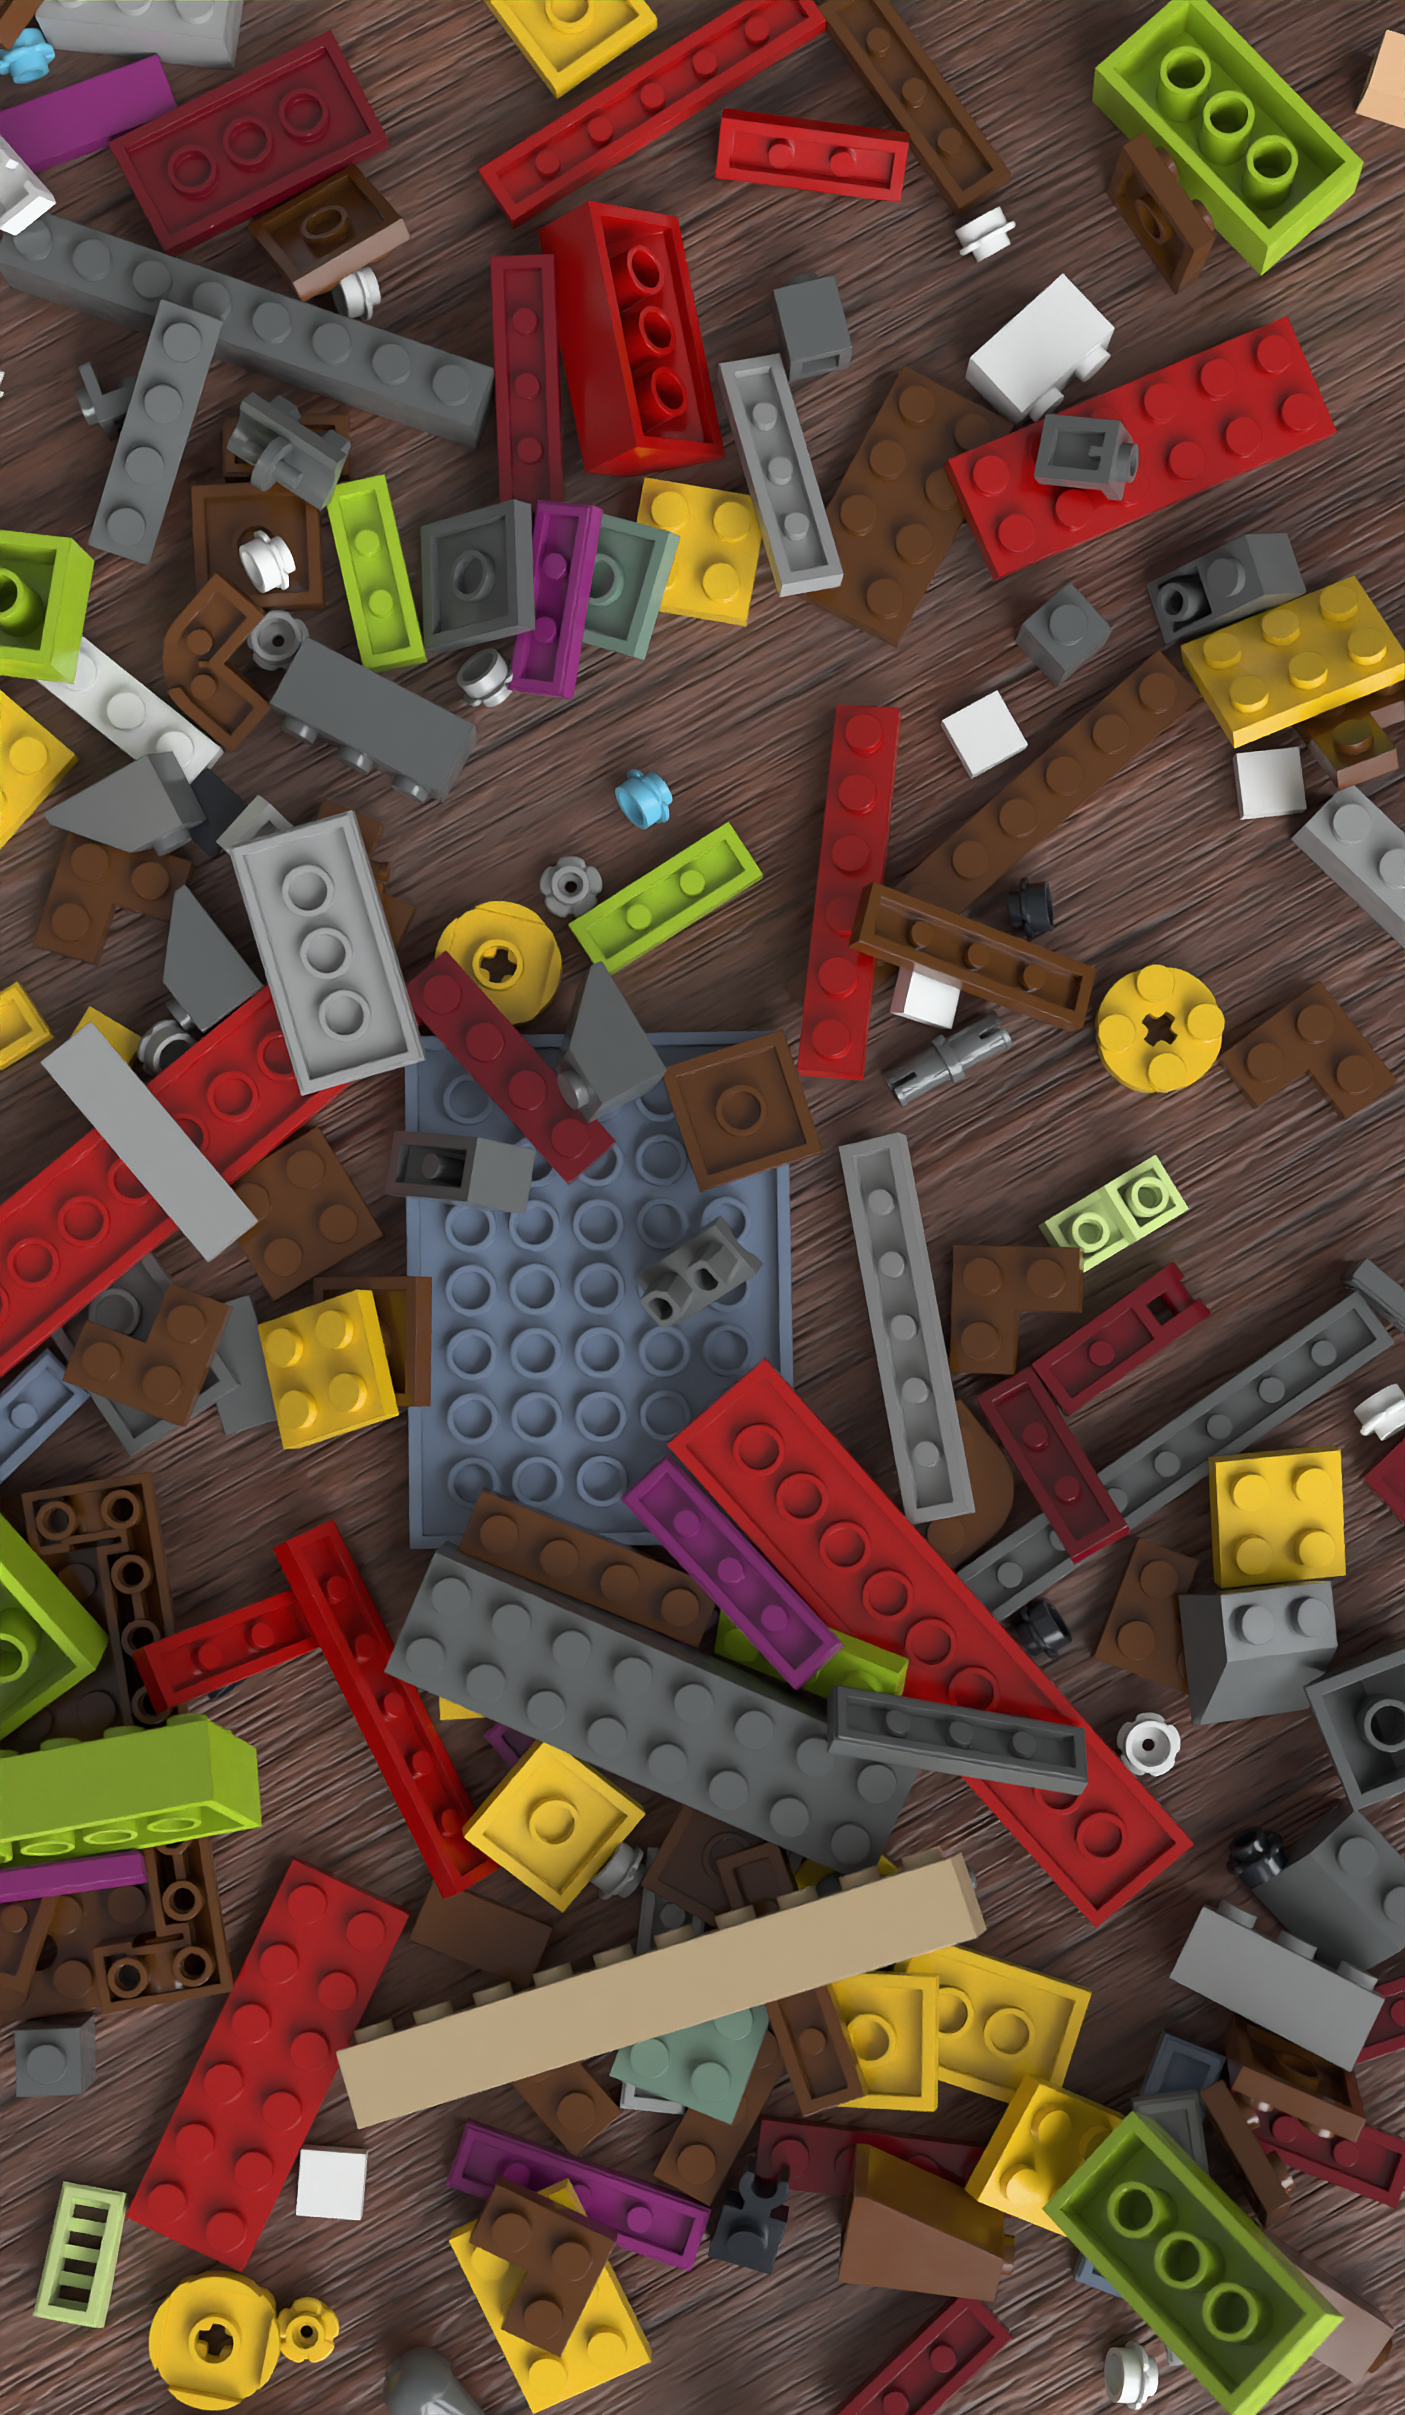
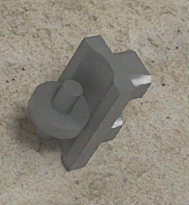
[226,392,351,510]
[634,1215,763,1328]

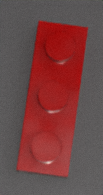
[715,108,910,203]
[132,1589,320,1714]

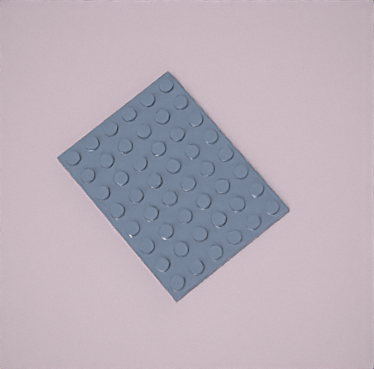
[405,1030,793,1549]

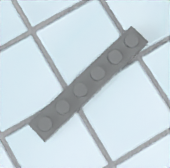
[839,1132,976,1524]

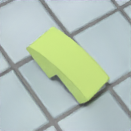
[1039,1155,1189,1273]

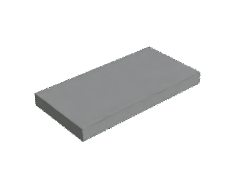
[228,810,427,1096]

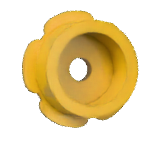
[277,2297,340,2363]

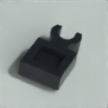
[708,2156,791,2274]

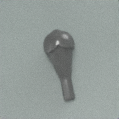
[382,2347,486,2415]

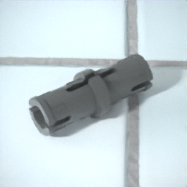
[882,1011,1013,1108]

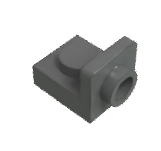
[75,362,138,442]
[1034,414,1139,501]

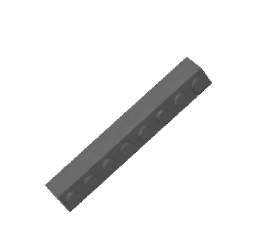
[0,213,496,450]

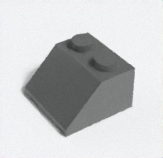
[1178,1581,1338,1725]
[1303,1637,1405,1811]
[1249,1800,1405,1971]

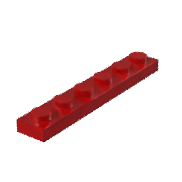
[478,0,826,230]
[797,704,901,1081]
[273,1519,502,1899]

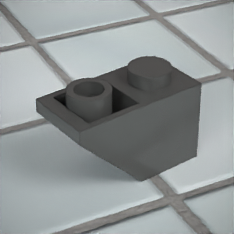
[1146,533,1307,643]

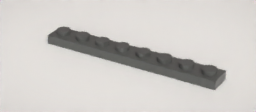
[955,1290,1395,1622]

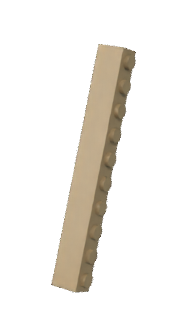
[336,1845,987,2129]

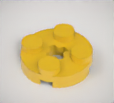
[434,901,563,1027]
[1095,964,1225,1093]
[149,2270,281,2410]

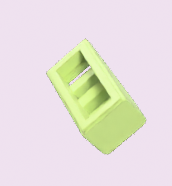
[33,2181,129,2328]

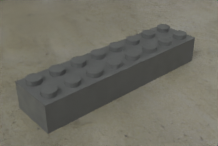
[384,1541,919,1875]

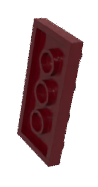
[108,30,390,257]

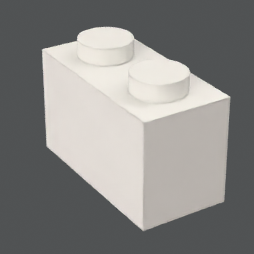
[965,274,1115,431]

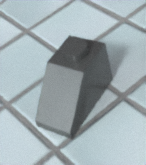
[44,751,208,856]
[162,884,265,1035]
[556,960,667,1123]
[384,1131,536,1214]

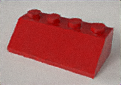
[538,201,725,477]

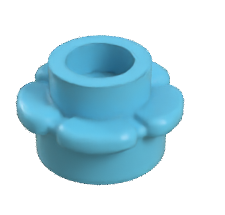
[0,28,55,84]
[615,769,672,830]

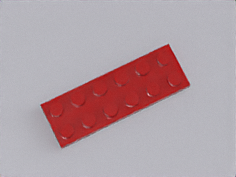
[943,316,1337,582]
[125,1856,411,2273]

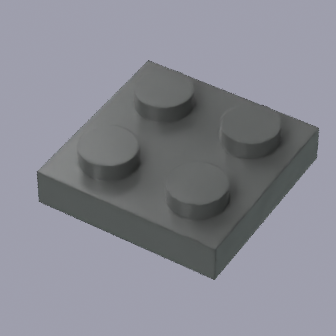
[420,499,535,654]

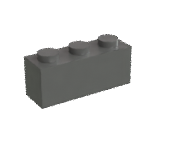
[270,636,479,804]

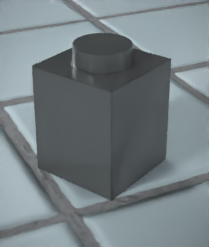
[772,273,852,382]
[1015,582,1113,688]
[14,2014,97,2097]

